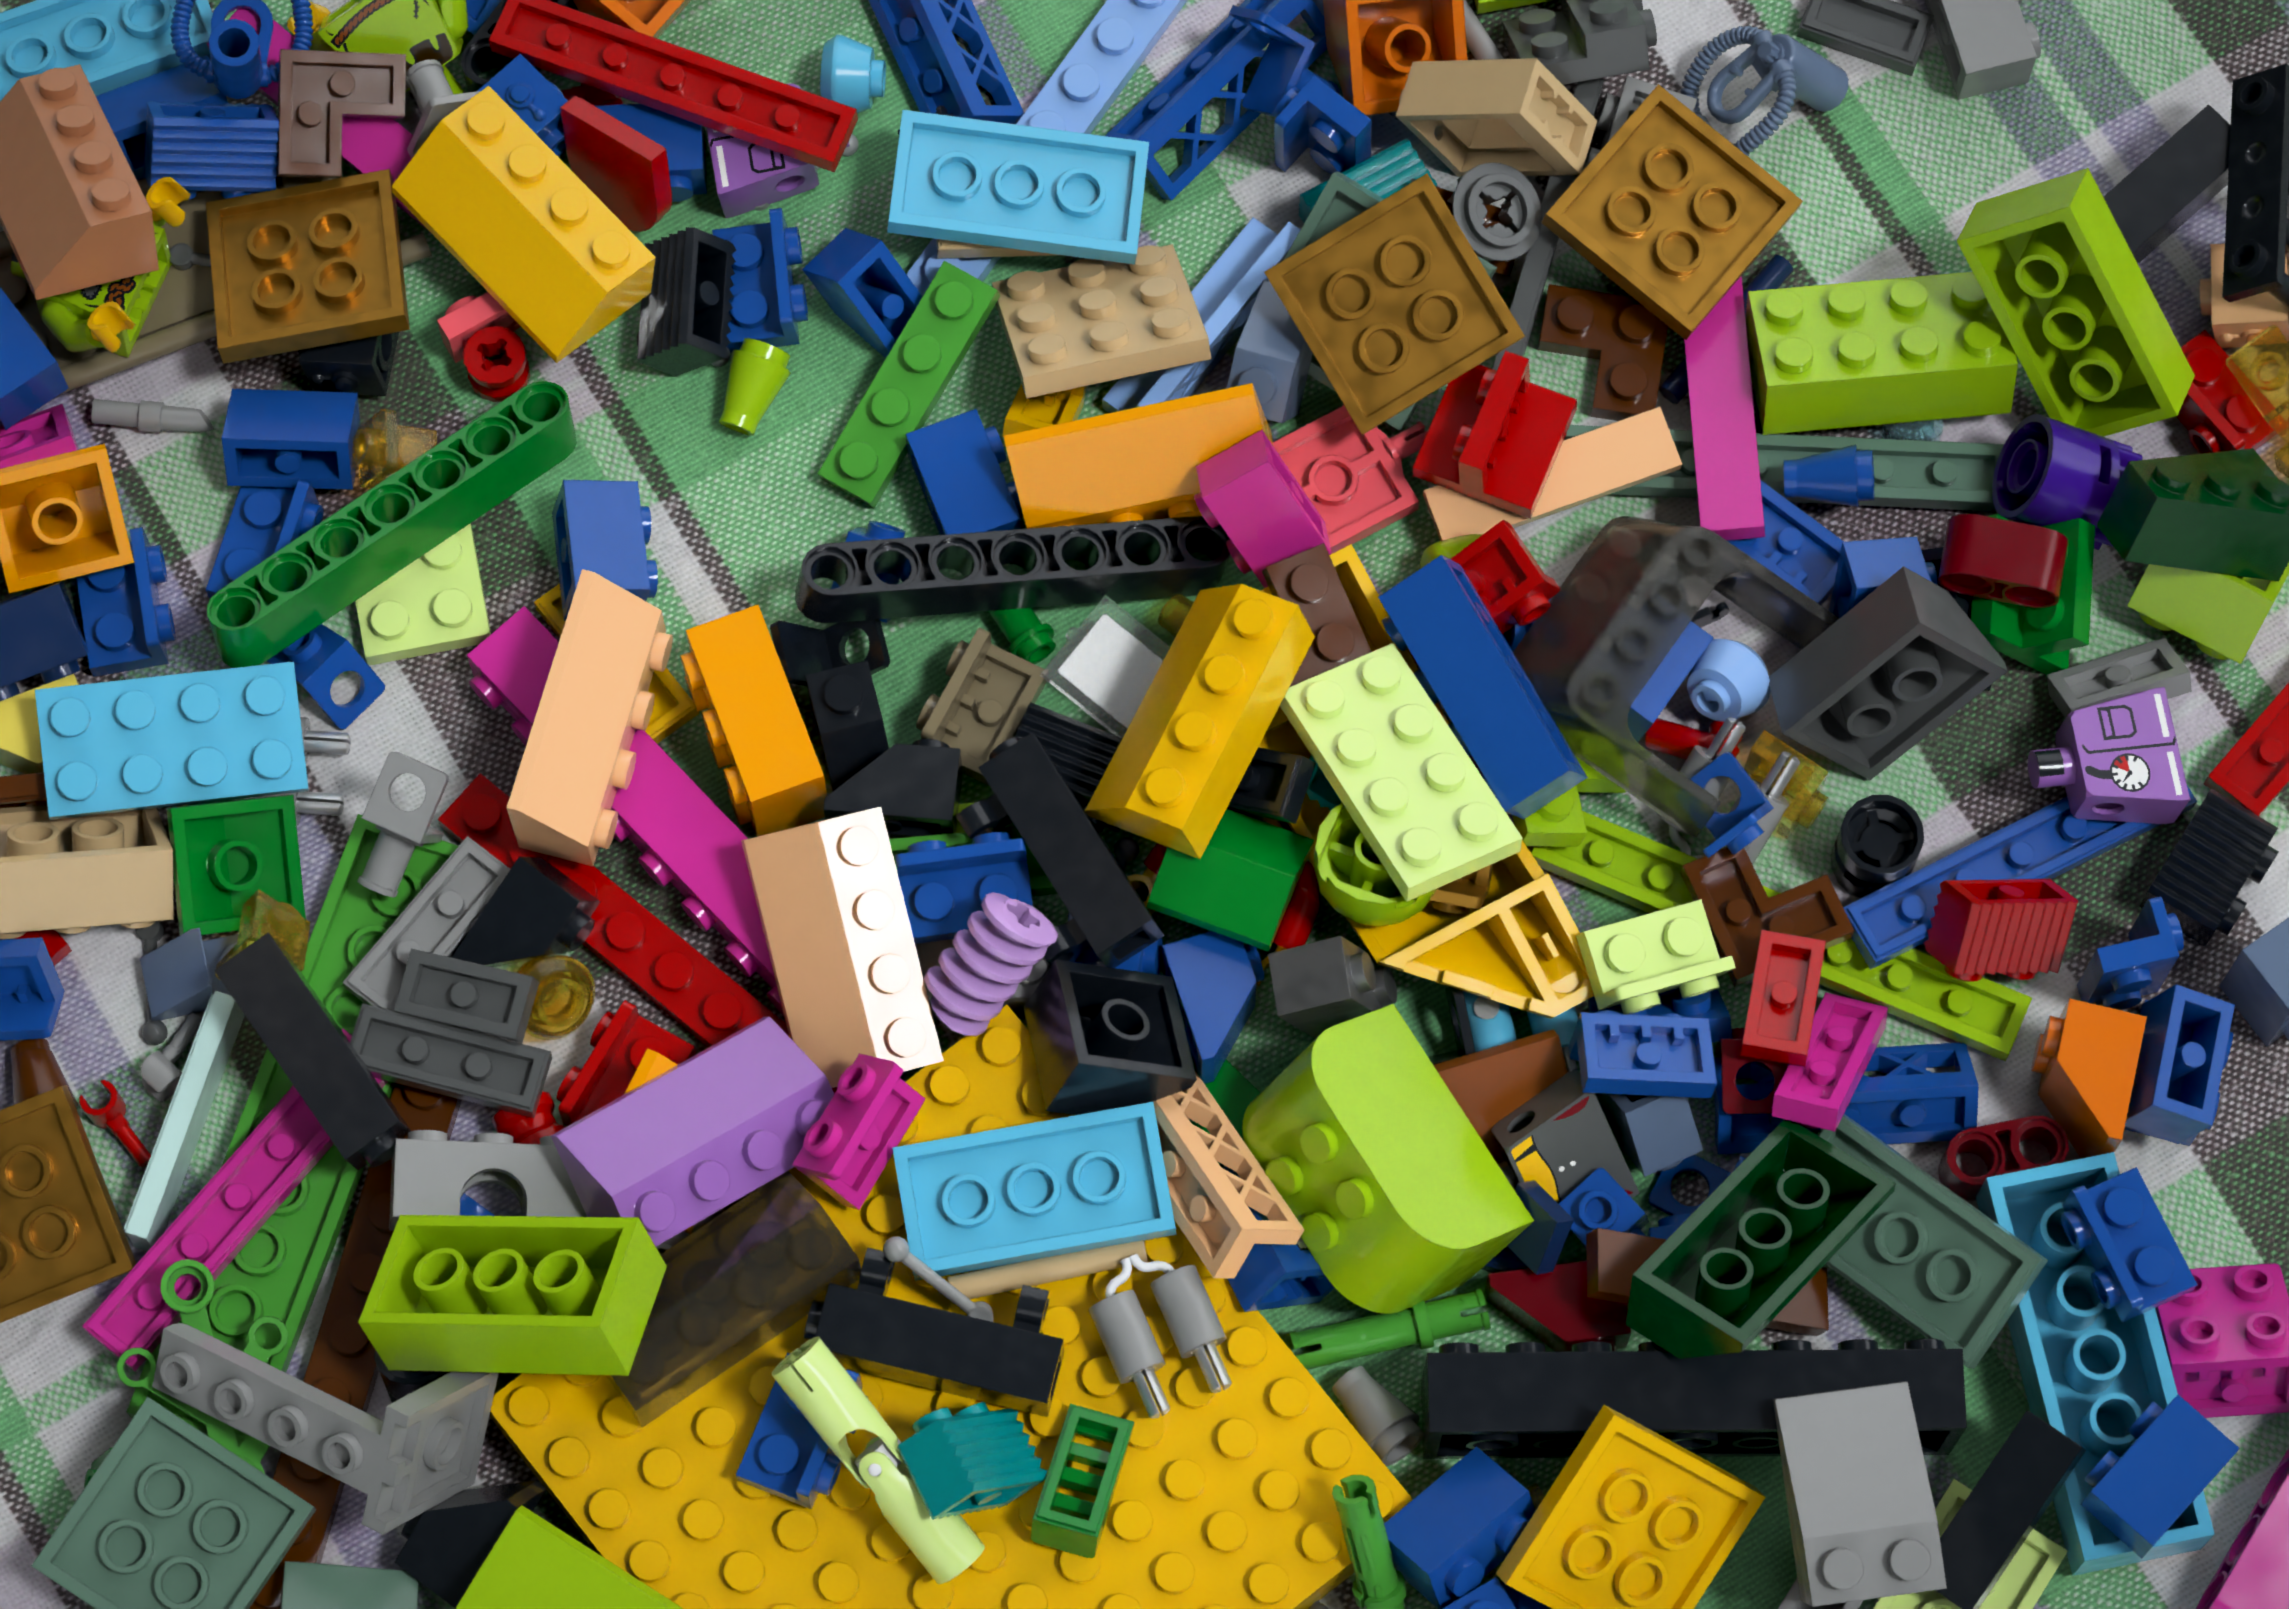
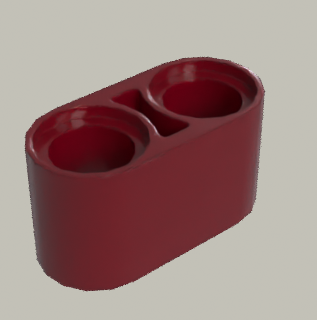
[1938,514,2068,608]
[1938,1116,2069,1201]

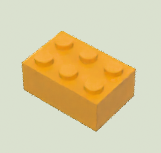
[680,604,827,836]

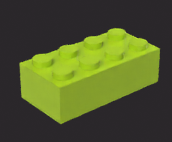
[1957,168,2195,437]
[1746,272,2018,435]
[358,1215,667,1376]

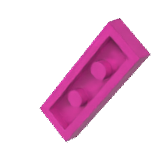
[1772,993,1888,1132]

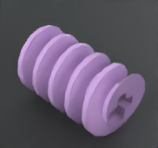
[924,892,1058,1036]

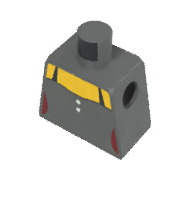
[1491,1068,1640,1204]

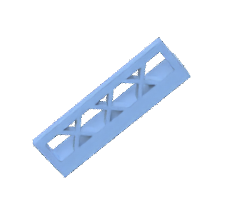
[1102,217,1301,413]

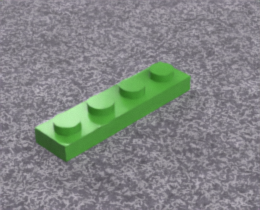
[817,261,1000,509]

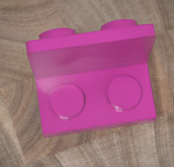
[2155,1263,2289,1418]

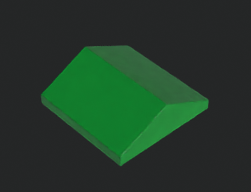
[167,795,306,935]
[1147,809,1314,952]

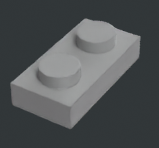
[2047,638,2192,718]

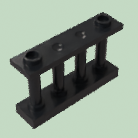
[2222,64,2289,309]

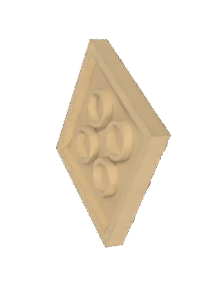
[992,244,1211,399]

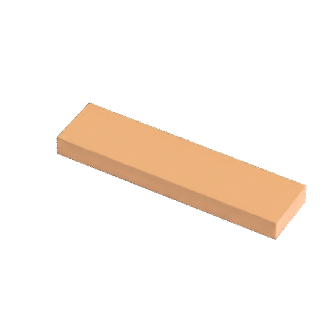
[1423,407,1682,541]

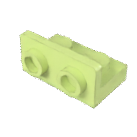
[1576,899,1736,1014]

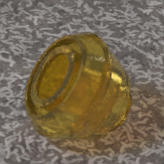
[516,955,596,1040]

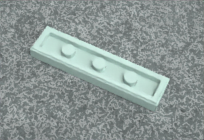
[124,991,245,1251]

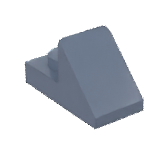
[140,927,267,1021]

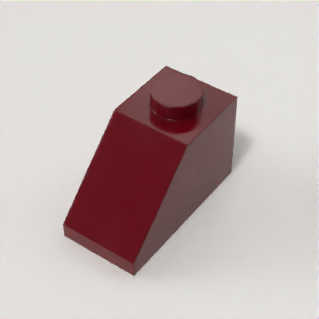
[1485,1261,1631,1352]

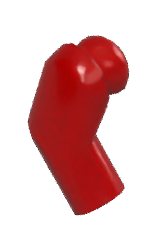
[1645,718,1743,760]

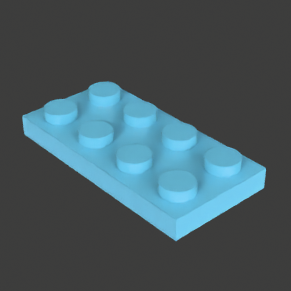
[0,0,213,101]
[887,110,1149,265]
[35,661,309,820]
[892,1102,1177,1281]

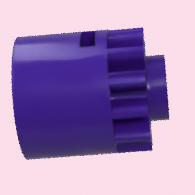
[1992,414,2143,550]

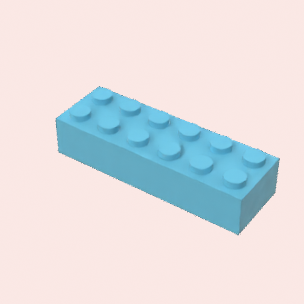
[1976,1152,2215,1576]

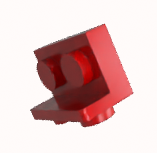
[2176,330,2287,454]
[1451,520,1561,634]
[556,1000,696,1126]

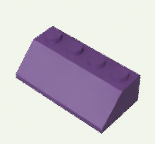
[551,1017,834,1246]

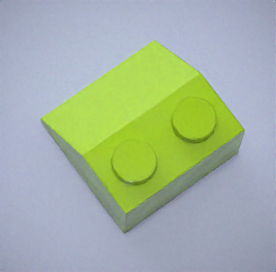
[2127,563,2289,664]

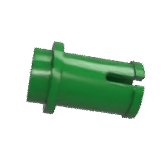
[986,608,1056,664]

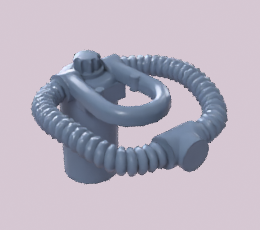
[1680,26,1849,156]

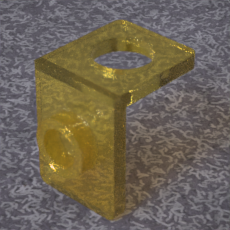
[2226,325,2289,445]

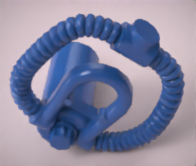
[170,0,313,99]

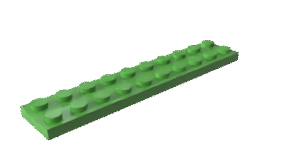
[126,814,458,1447]

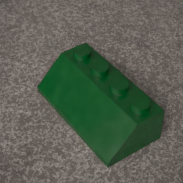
[1625,1119,1896,1359]

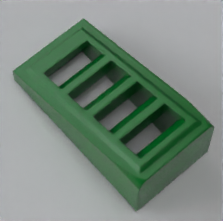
[1030,1403,1134,1558]

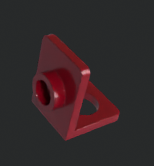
[1715,1028,1788,1114]

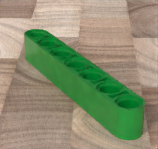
[207,381,577,668]

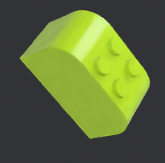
[1242,1004,1534,1314]

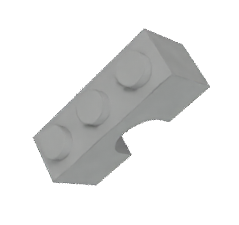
[389,1130,587,1231]

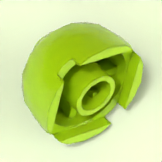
[1313,803,1437,927]

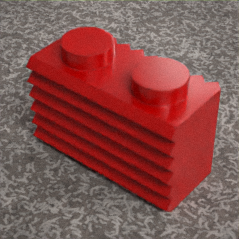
[1924,879,2078,981]

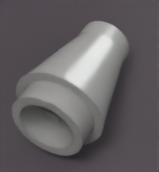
[1332,1366,1424,1466]

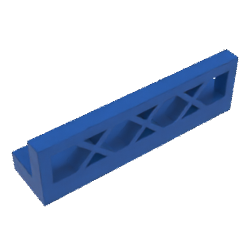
[868,0,1024,124]
[1105,0,1327,201]
[1713,1042,1979,1154]

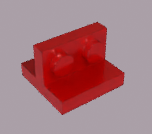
[1413,350,1577,519]

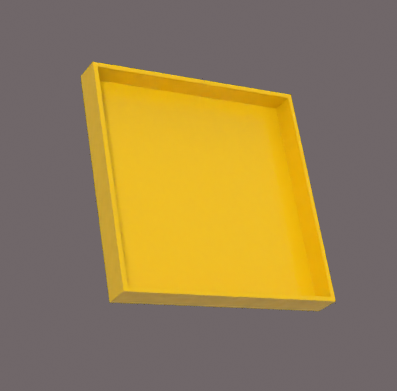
[490,1005,1413,1609]

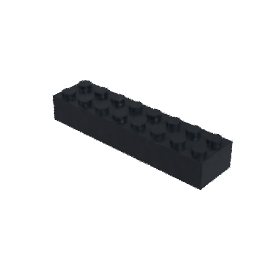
[1421,1339,1967,1459]

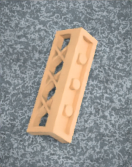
[1153,1069,1304,1279]

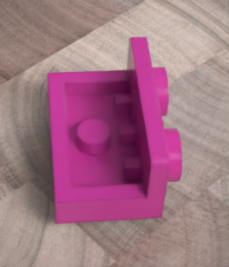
[792,1053,925,1210]

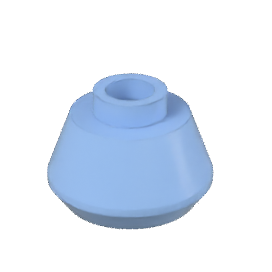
[1687,639,1771,722]

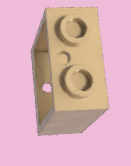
[1396,58,1598,177]

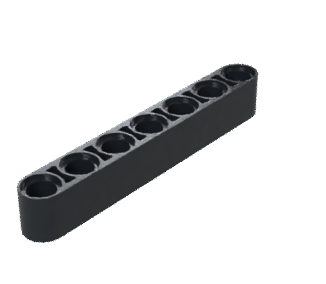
[795,516,1230,623]

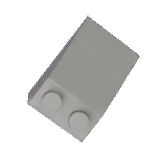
[1773,1381,1947,1607]

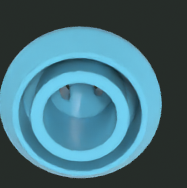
[820,35,886,113]

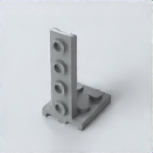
[152,1323,499,1535]

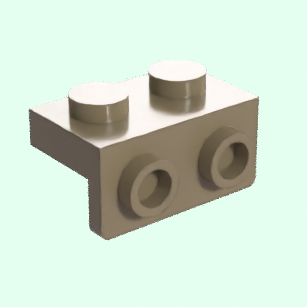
[916,627,1048,786]

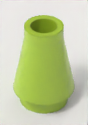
[719,338,791,436]

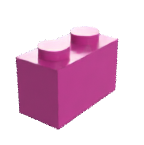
[1194,430,1332,588]

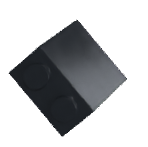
[1024,960,1197,1115]

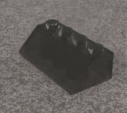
[606,1171,861,1428]

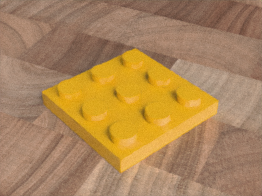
[1496,1405,1766,1609]

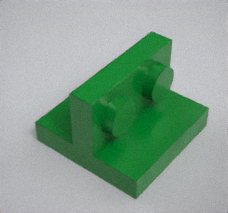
[1971,514,2095,675]

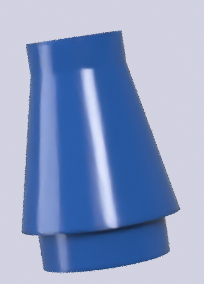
[1783,444,1875,507]

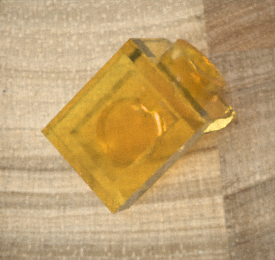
[352,409,437,489]
[1744,730,1829,839]

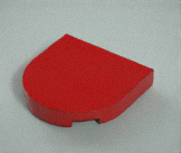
[560,96,672,232]

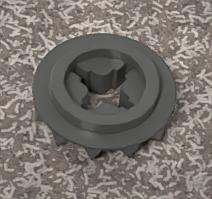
[1447,162,1542,262]

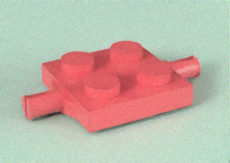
[1273,405,1428,554]

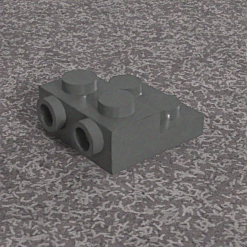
[1502,0,1657,85]

